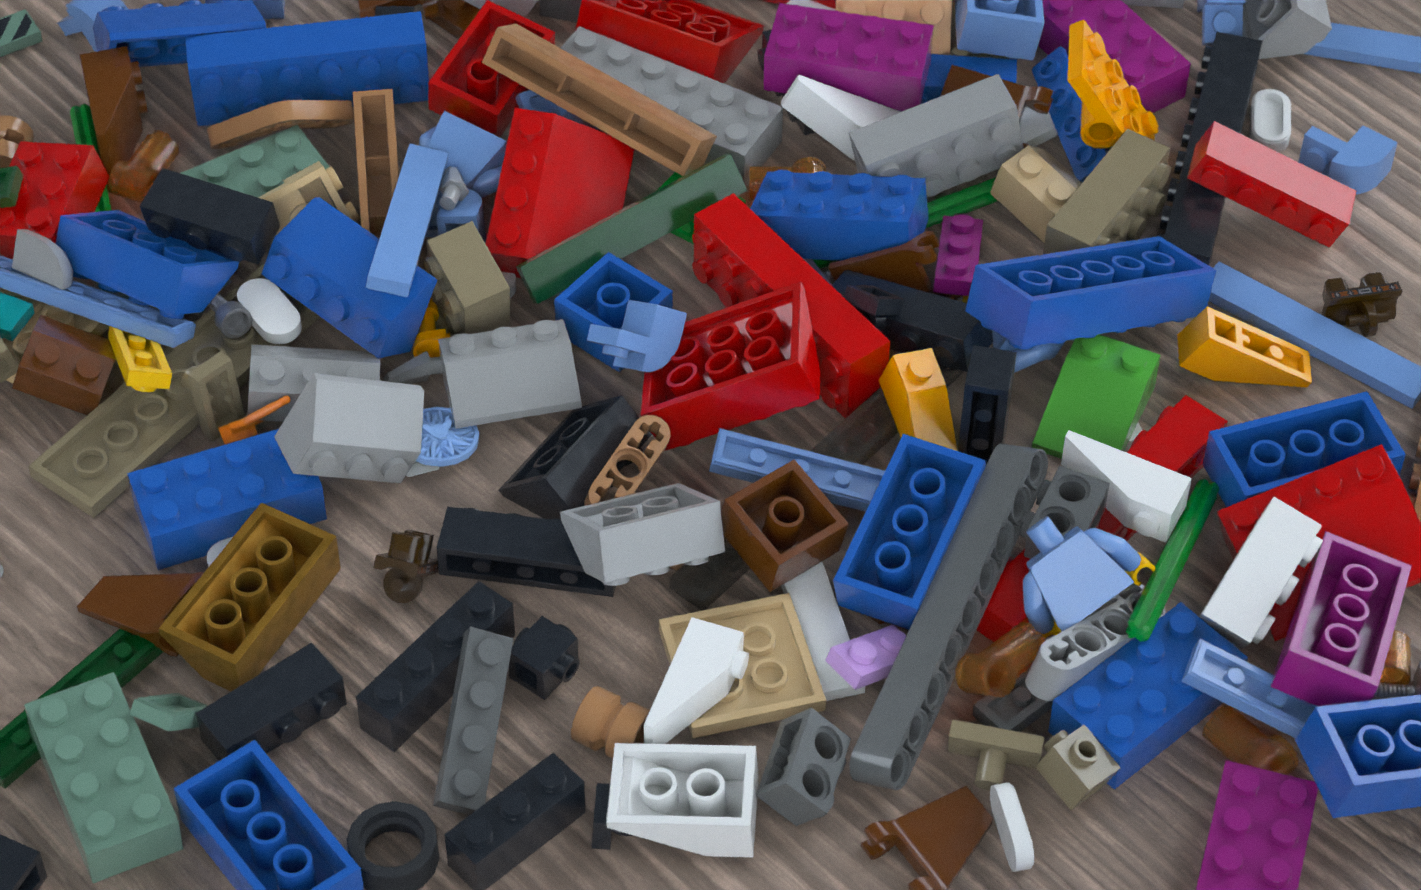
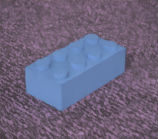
[955,0,1044,60]

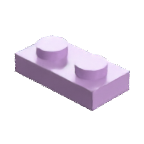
[825,625,906,690]

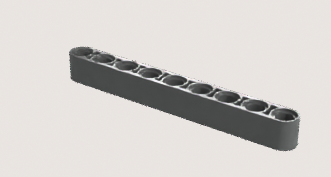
[849,443,1048,790]

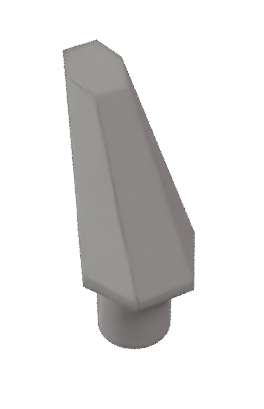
[439,167,469,210]
[383,351,442,384]

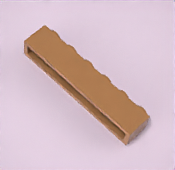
[482,24,717,176]
[353,89,399,238]

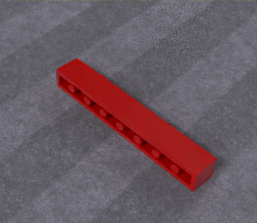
[976,395,1228,654]

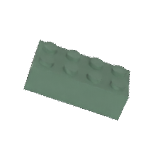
[181,125,329,254]
[24,672,183,883]

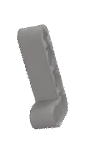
[1025,583,1165,701]

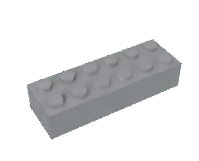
[561,26,783,186]

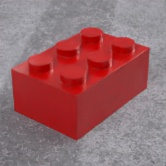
[428,0,555,137]
[0,141,109,259]

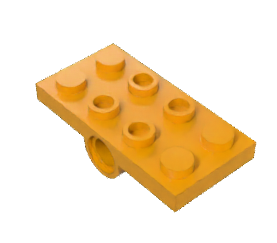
[1067,20,1158,149]

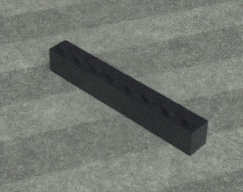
[1156,32,1263,266]

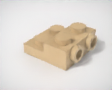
[258,161,361,244]

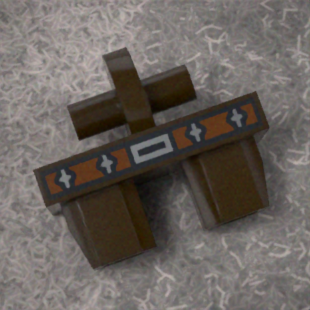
[1322,272,1403,337]
[373,529,438,603]

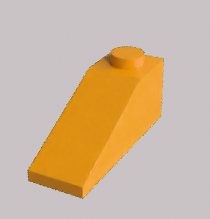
[1177,306,1312,388]
[879,348,958,451]

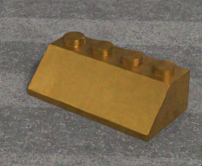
[159,502,341,691]

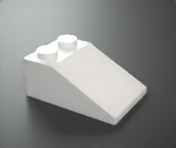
[606,743,759,857]

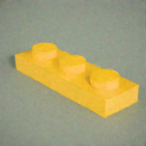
[108,326,172,392]

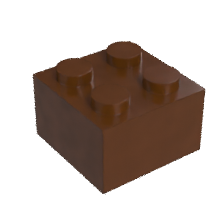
[721,459,849,592]

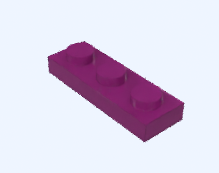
[933,214,983,296]

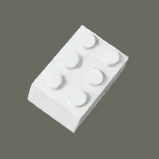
[1199,497,1323,649]

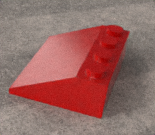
[575,0,764,83]
[485,107,635,279]
[640,282,820,451]
[1217,444,1421,641]

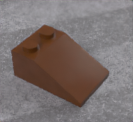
[80,46,148,193]

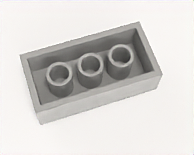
[849,74,1023,197]

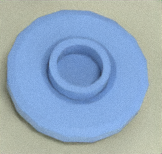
[416,407,479,467]

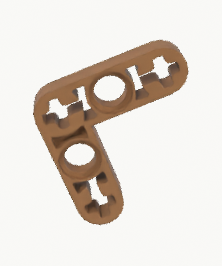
[207,100,355,149]
[584,415,692,570]

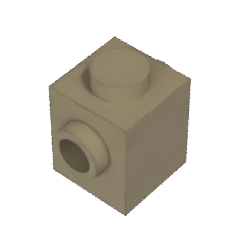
[1035,724,1121,810]

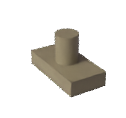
[181,351,245,442]
[948,719,1044,791]

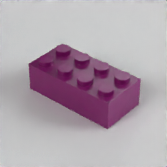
[1038,0,1191,113]
[763,3,934,111]
[1270,531,1412,706]
[1196,760,1318,890]

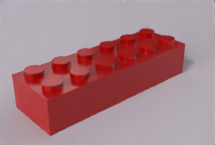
[692,193,890,420]

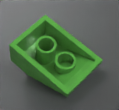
[1032,334,1161,459]

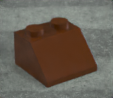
[12,315,116,415]

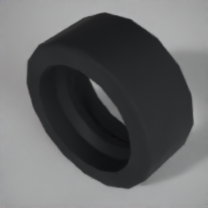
[347,801,439,890]

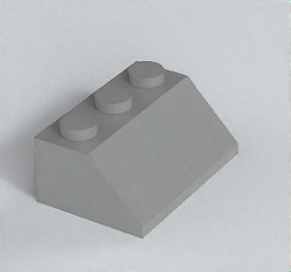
[1243,0,1332,59]
[438,319,582,429]
[247,344,380,422]
[274,373,424,483]
[560,483,725,586]

